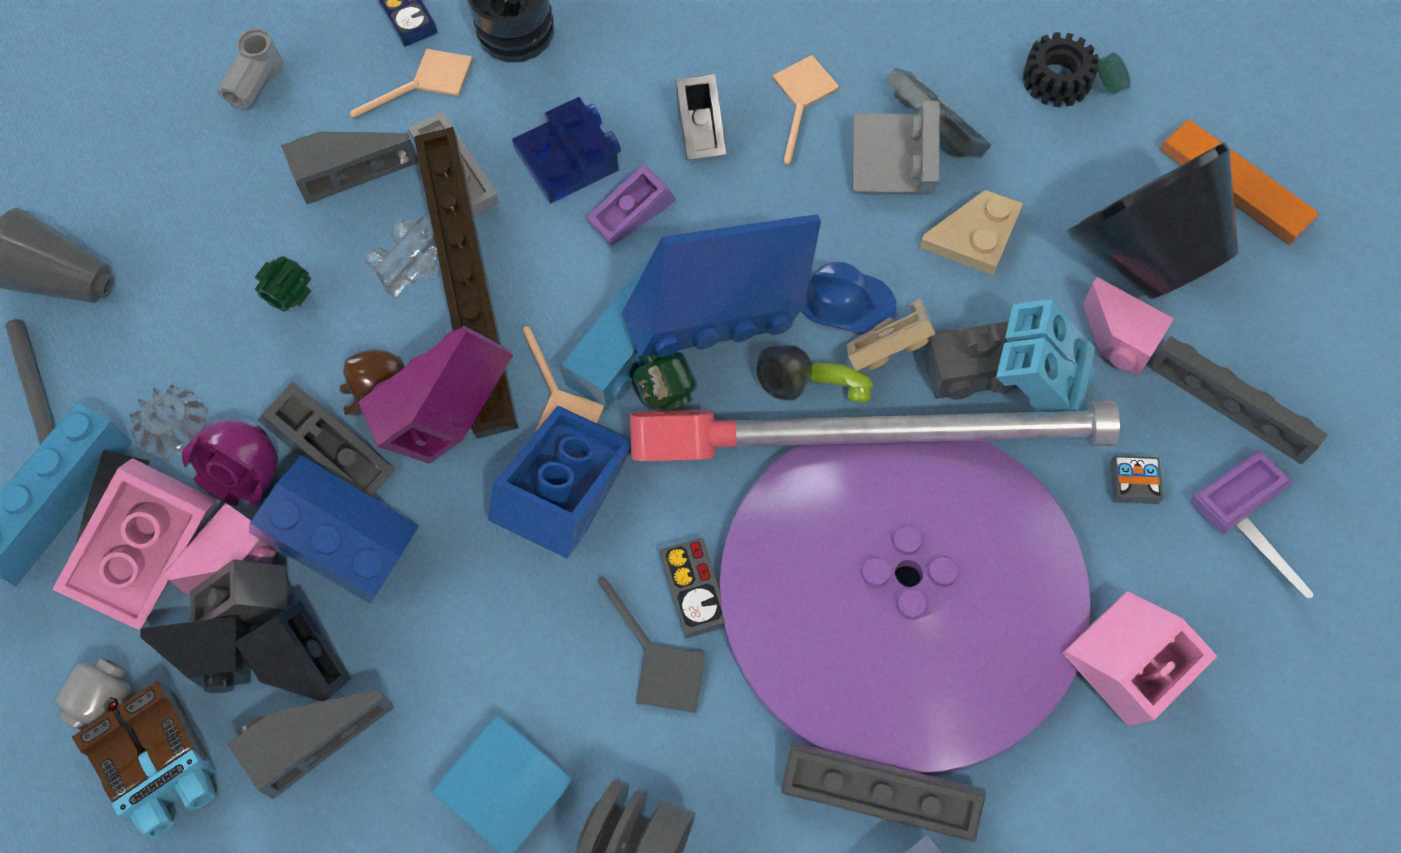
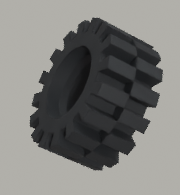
[1023,32,1099,107]

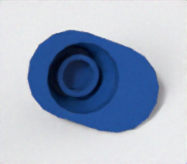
[801,262,896,334]

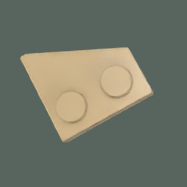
[920,190,1023,275]
[847,298,935,371]

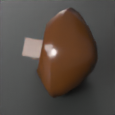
[340,349,405,416]

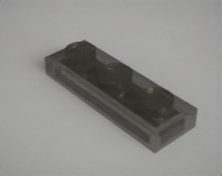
[885,68,992,157]

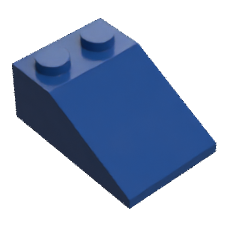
[488,406,631,559]

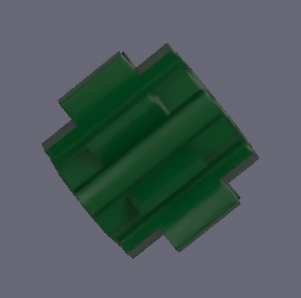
[255,256,311,312]

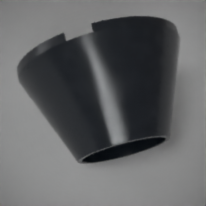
[1066,142,1238,299]

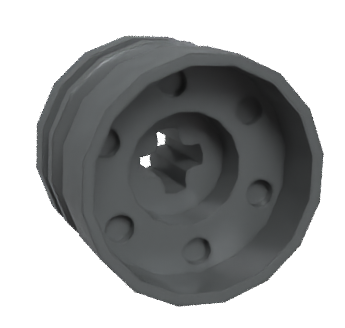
[577,778,695,853]

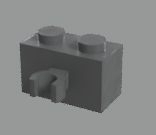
[923,321,1016,400]

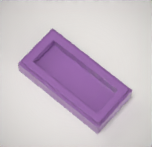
[1190,450,1293,535]

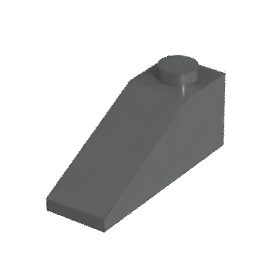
[281,131,418,204]
[258,382,395,497]
[228,689,394,799]

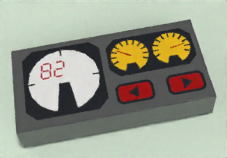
[660,537,725,639]

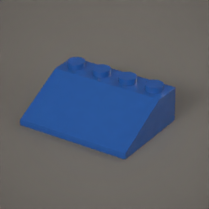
[621,214,821,358]

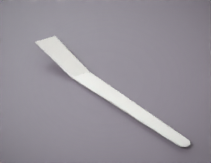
[1236,518,1313,598]

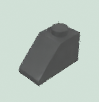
[190,559,291,627]

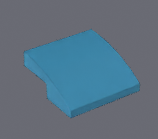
[430,715,574,853]

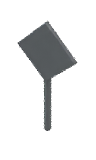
[598,577,705,713]

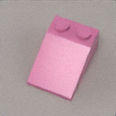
[52,458,216,631]

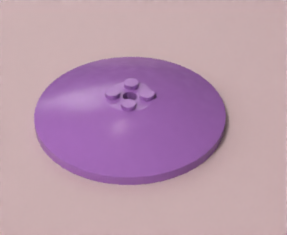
[720,440,1091,775]

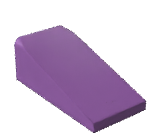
[585,163,676,246]

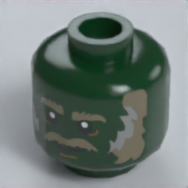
[633,352,697,411]

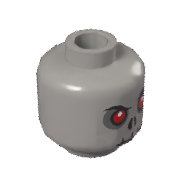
[55,657,133,730]

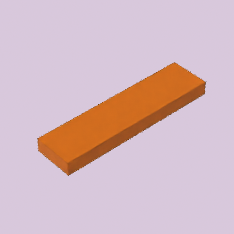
[1160,119,1320,245]

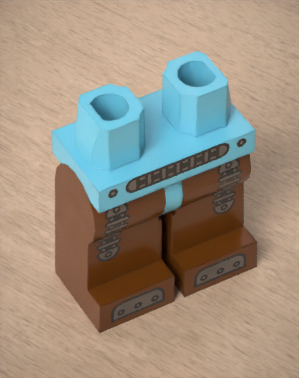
[72,681,216,840]

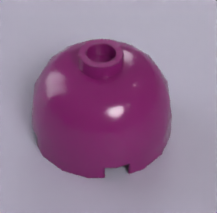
[182,419,278,506]

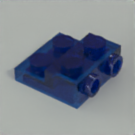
[512,97,621,204]

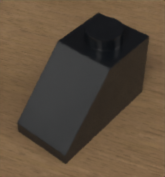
[234,600,351,701]
[140,616,251,693]

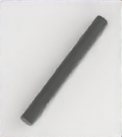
[5,319,55,444]

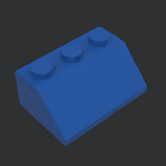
[249,455,419,604]

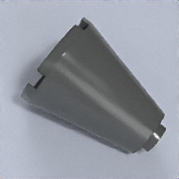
[0,208,115,303]

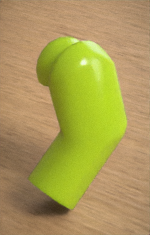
[810,362,874,402]

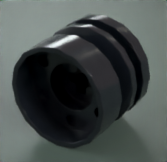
[467,0,554,62]

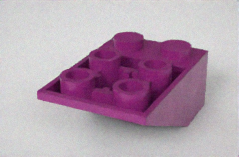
[358,326,513,464]

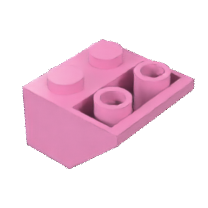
[1062,591,1217,727]

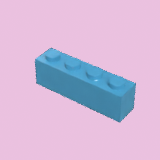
[561,248,656,410]
[0,402,132,587]

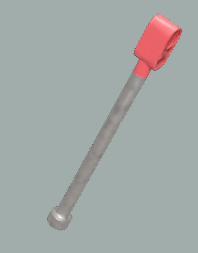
[630,401,1120,461]

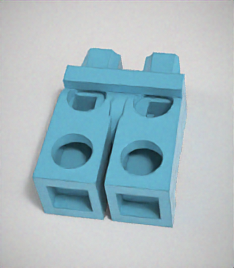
[996,299,1096,412]

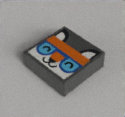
[1110,455,1163,504]

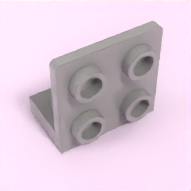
[852,101,939,194]

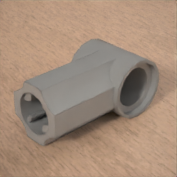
[217,28,283,111]

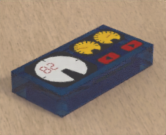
[377,0,438,47]

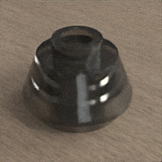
[756,345,812,401]

